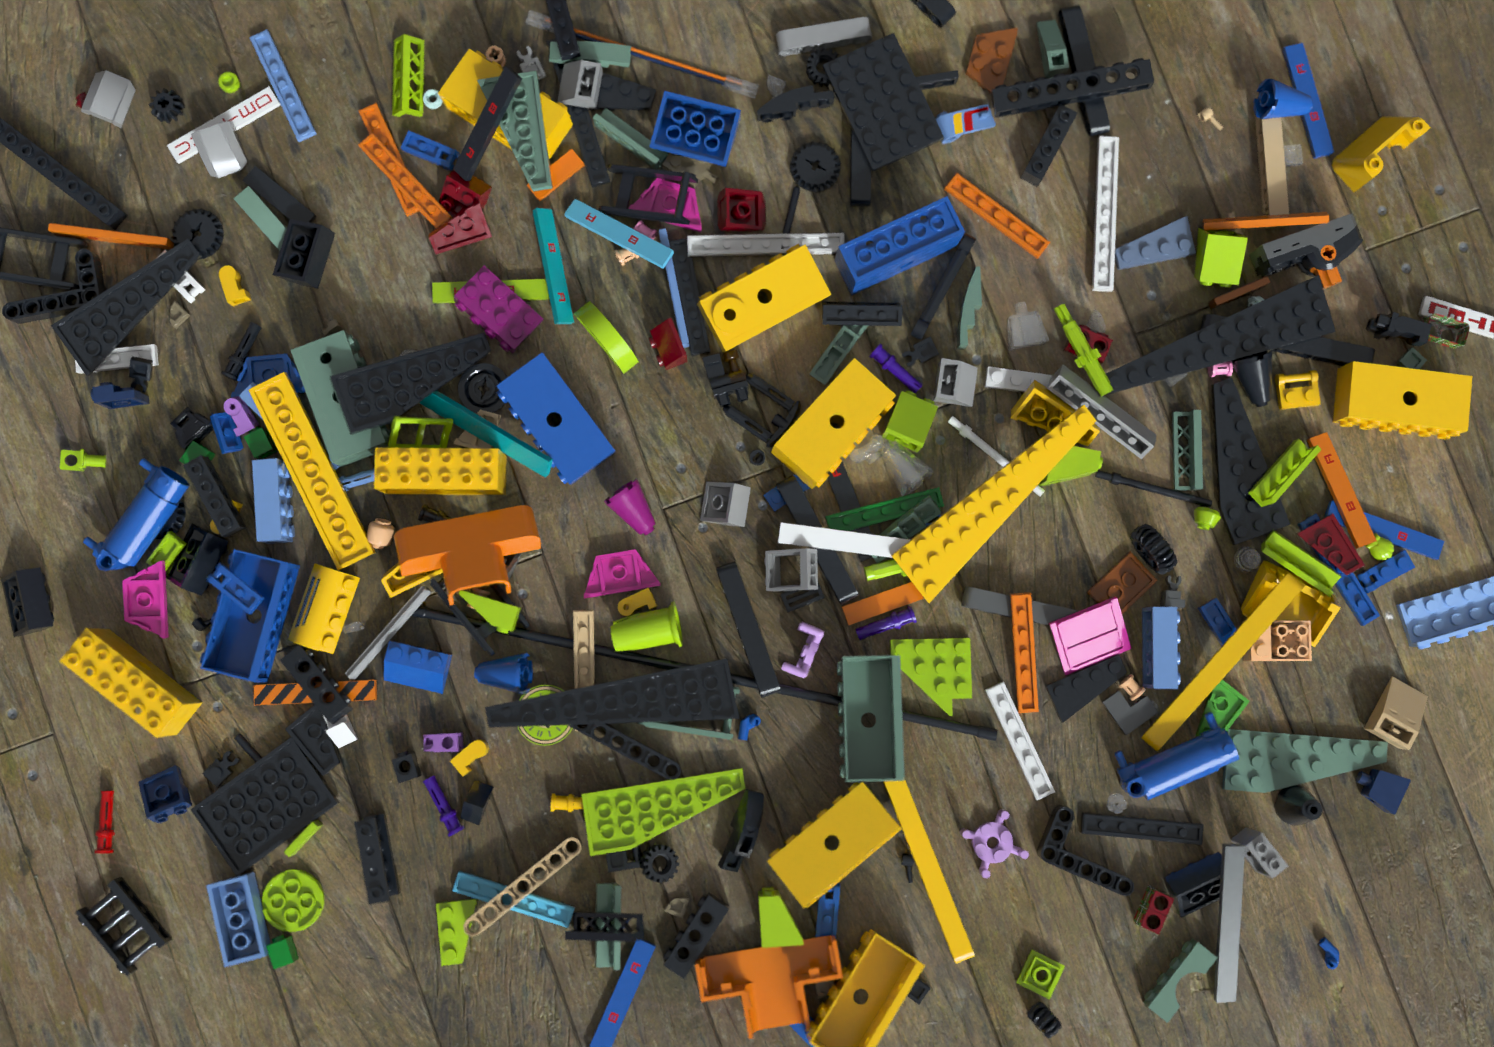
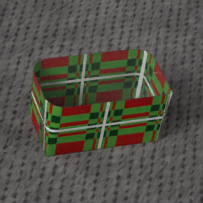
[1423,314,1470,348]

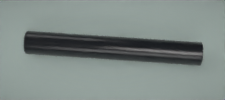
[234,733,262,763]

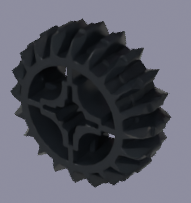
[1130,524,1177,575]

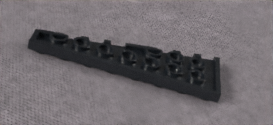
[51,238,201,376]

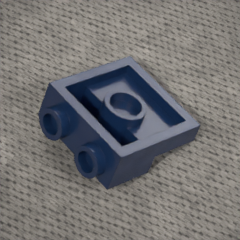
[91,382,150,409]
[138,765,192,823]

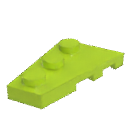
[436,898,478,966]

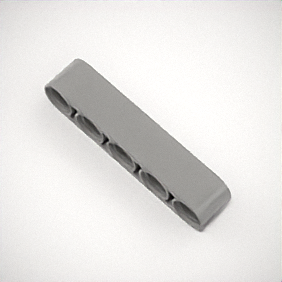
[776,17,872,56]

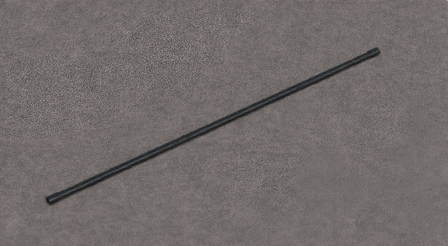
[411,605,998,741]

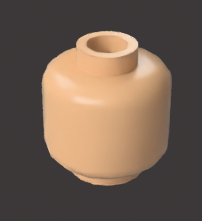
[366,518,395,549]

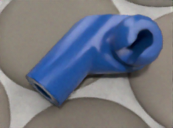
[738,714,761,740]
[1318,937,1339,969]

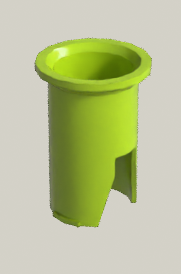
[610,601,683,651]

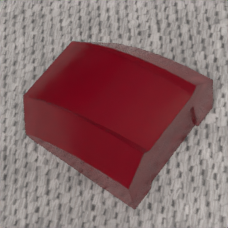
[717,188,766,231]

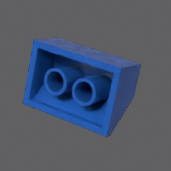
[384,641,452,694]

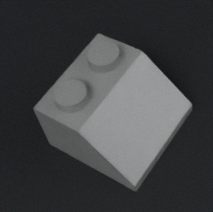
[700,482,751,527]

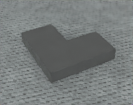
[1102,691,1159,735]

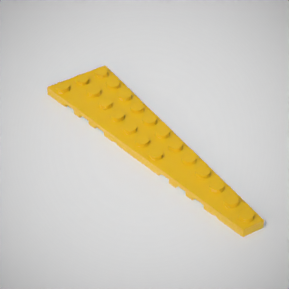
[891,405,1096,603]

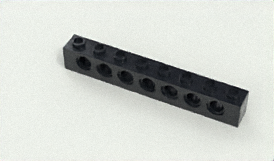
[991,58,1154,118]
[0,118,128,230]

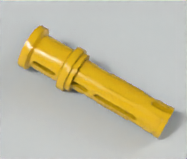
[551,793,584,812]

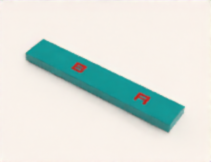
[532,208,574,324]

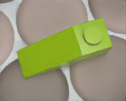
[459,590,521,634]

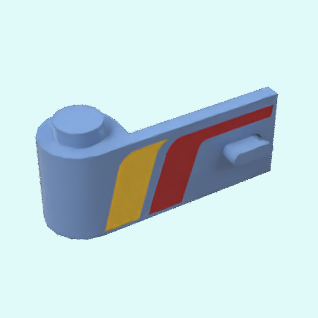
[936,104,996,144]

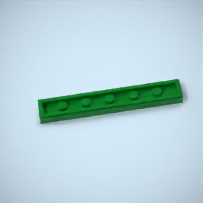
[825,487,944,531]

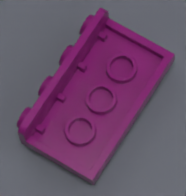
[454,266,543,353]

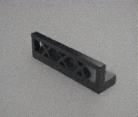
[822,301,903,326]
[565,912,644,942]

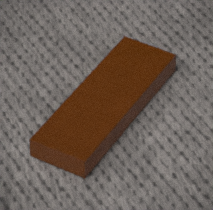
[1208,276,1271,309]

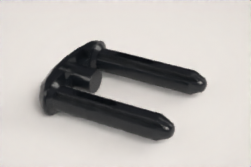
[723,373,801,448]

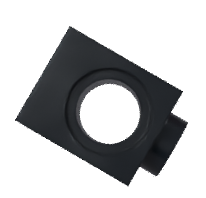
[392,751,422,783]

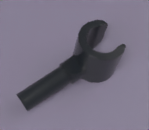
[192,617,212,631]
[901,853,914,883]

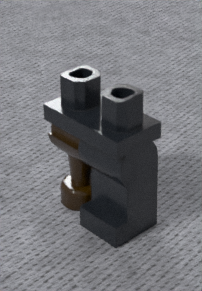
[1366,312,1432,347]
[702,350,749,408]

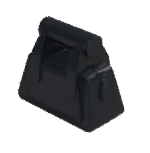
[170,407,214,450]

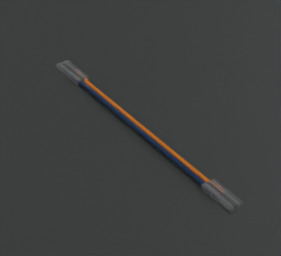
[526,10,759,99]

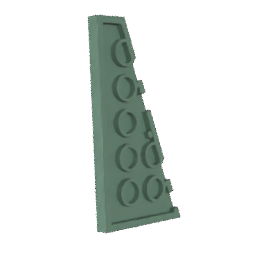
[477,71,553,191]

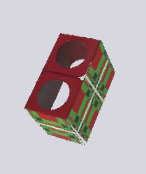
[1134,885,1174,935]

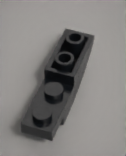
[757,85,834,123]
[718,789,764,872]

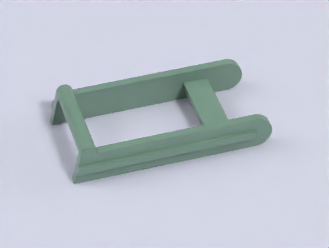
[638,687,740,740]

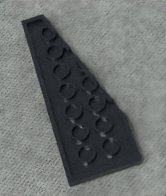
[330,332,491,435]
[1211,377,1290,545]

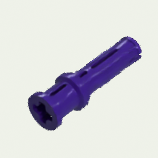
[869,343,923,393]
[855,606,917,641]
[423,775,465,837]

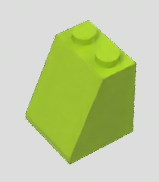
[1195,228,1248,287]
[881,390,938,453]
[1039,446,1103,486]
[758,887,804,948]

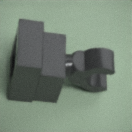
[1160,575,1185,609]

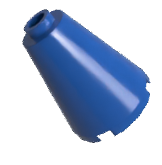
[1253,79,1313,119]
[474,653,533,694]

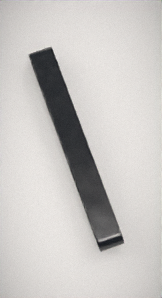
[1200,314,1375,366]

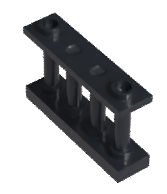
[354,813,400,905]
[75,877,173,976]

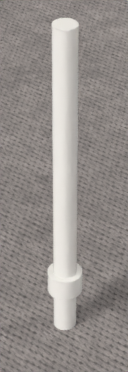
[948,416,1045,496]

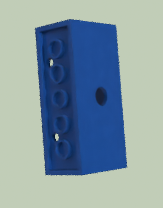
[834,196,965,296]
[496,352,615,485]
[200,549,300,683]

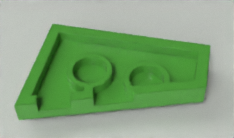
[1195,679,1250,737]

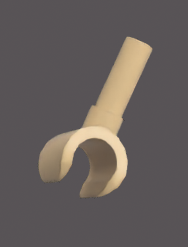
[1198,108,1223,130]

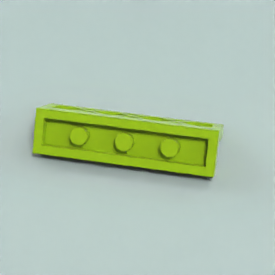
[392,34,424,117]
[1248,439,1322,507]
[1261,530,1341,597]

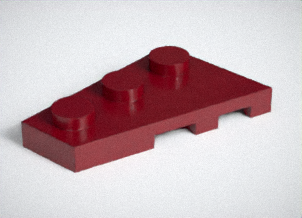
[428,200,492,254]
[1296,514,1365,575]

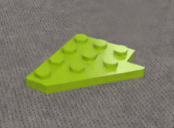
[890,638,972,716]

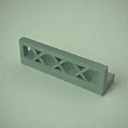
[593,108,668,170]
[1172,410,1203,491]
[595,882,621,970]

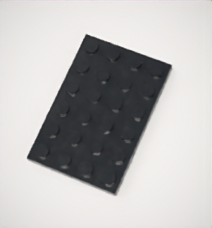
[822,33,944,172]
[190,737,340,876]

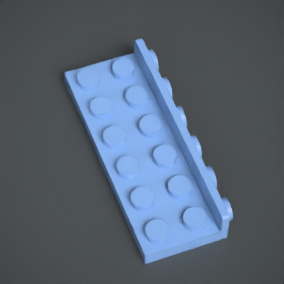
[1396,576,1494,649]

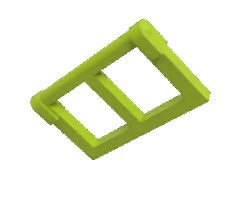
[387,416,453,448]

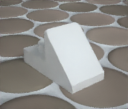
[322,714,358,748]

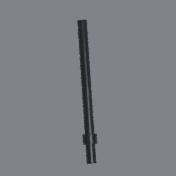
[1095,470,1212,508]

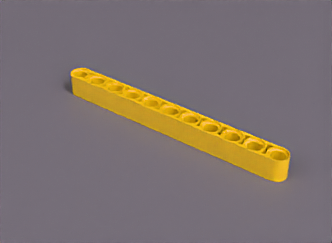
[1141,572,1305,751]
[883,780,975,964]

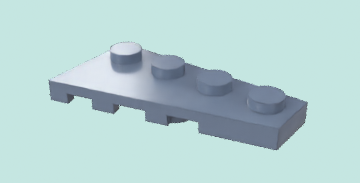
[1115,216,1196,270]

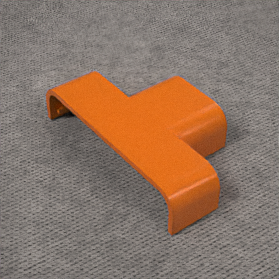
[394,505,541,605]
[695,935,843,1039]

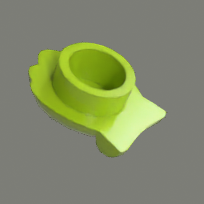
[1365,533,1394,561]

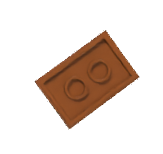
[1086,552,1158,614]

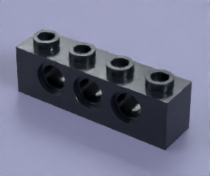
[1020,104,1077,187]
[183,455,247,537]
[280,645,353,725]
[663,893,729,979]

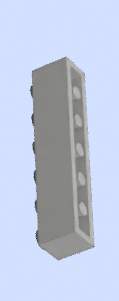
[1047,365,1157,459]

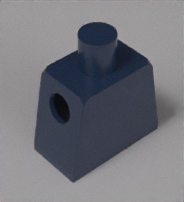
[1355,769,1411,815]

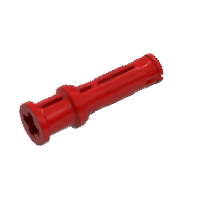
[94,791,115,854]

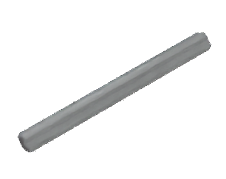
[345,585,431,680]

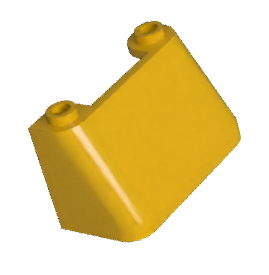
[1332,116,1431,192]
[1241,561,1341,647]

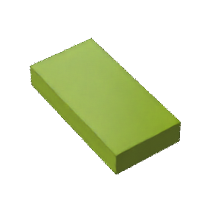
[146,531,186,571]
[284,820,323,857]

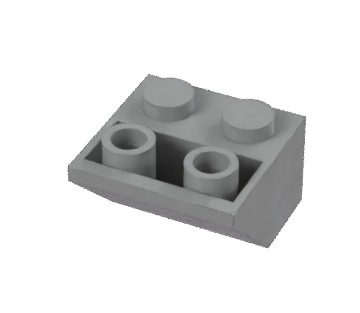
[557,60,603,109]
[933,358,978,407]

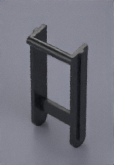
[598,164,699,225]
[0,227,88,290]
[430,577,530,657]

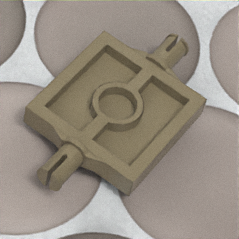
[662,152,719,188]

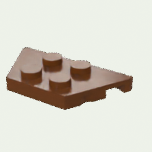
[966,28,1018,93]

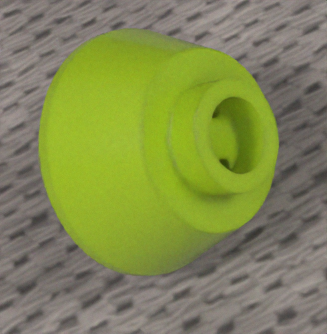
[1193,507,1221,531]

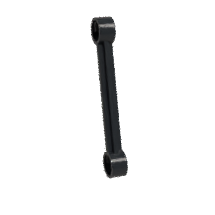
[910,233,976,341]

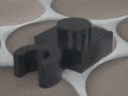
[902,336,940,367]
[129,356,153,393]
[202,750,241,787]

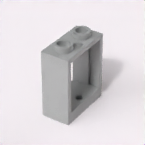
[764,548,818,592]
[1231,828,1288,879]

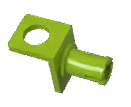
[60,449,106,471]

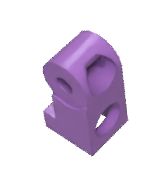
[224,396,259,437]
[423,732,463,752]

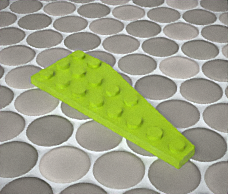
[581,768,746,856]

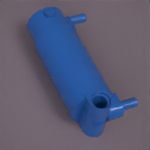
[83,458,190,571]
[1114,712,1239,800]

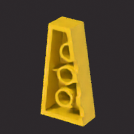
[1011,379,1100,446]
[381,562,443,598]

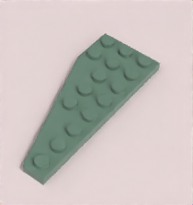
[1222,729,1388,793]

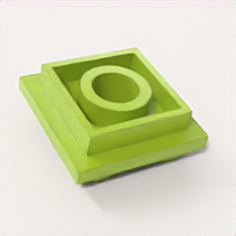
[1016,949,1065,1000]

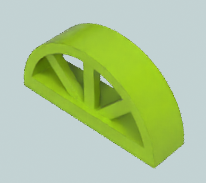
[574,301,639,374]

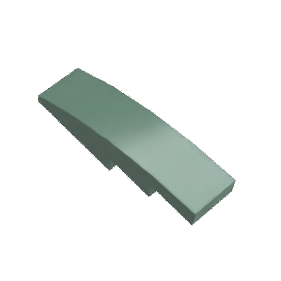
[549,41,631,68]
[233,186,287,251]
[957,267,982,349]
[809,325,868,385]
[871,495,942,563]

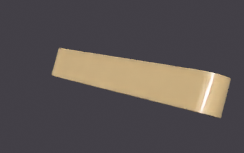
[1255,97,1289,228]
[464,837,582,936]

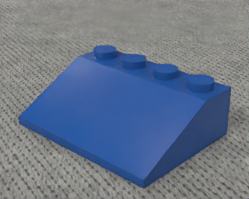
[650,91,741,167]

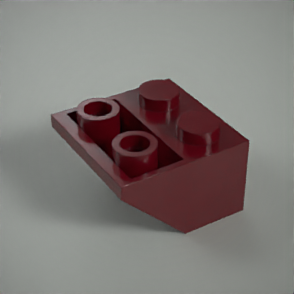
[439,171,492,217]

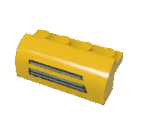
[288,563,360,654]

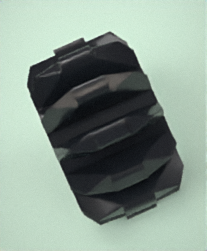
[148,88,185,124]
[1027,1001,1062,1039]

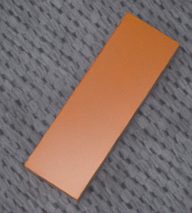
[527,149,585,202]

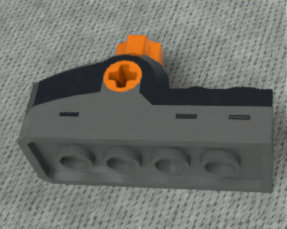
[1249,214,1363,289]

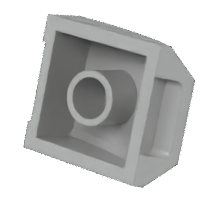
[81,70,136,128]
[191,121,248,178]

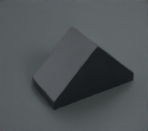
[460,780,494,825]

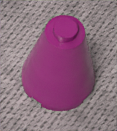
[604,478,656,536]

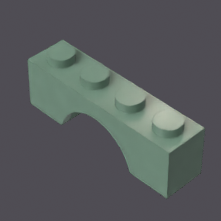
[1143,939,1217,1023]

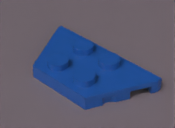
[231,353,306,398]

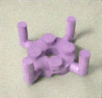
[781,622,824,678]
[960,809,1029,878]

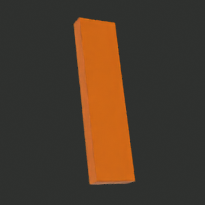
[842,582,924,626]

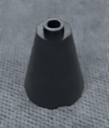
[1232,351,1272,407]
[1274,785,1323,826]

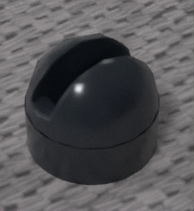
[749,450,765,466]

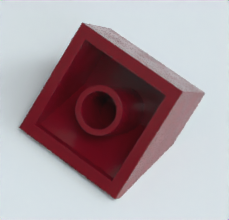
[648,318,688,370]

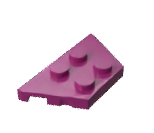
[629,178,702,233]
[584,549,661,599]
[122,560,169,638]

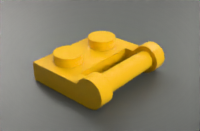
[1275,370,1321,410]

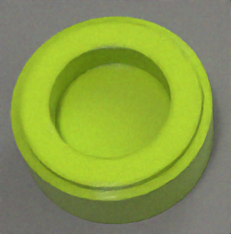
[218,72,240,93]

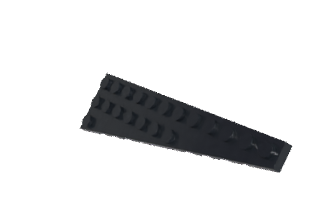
[1106,275,1336,395]
[485,658,739,728]

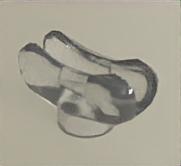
[850,434,884,465]

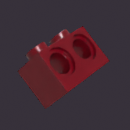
[1064,325,1113,364]

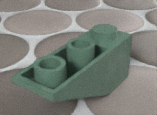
[1036,20,1069,79]

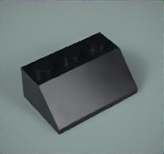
[272,219,335,289]
[166,523,229,596]
[1,567,54,637]
[1164,852,1222,918]

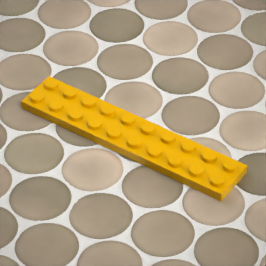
[248,372,376,571]

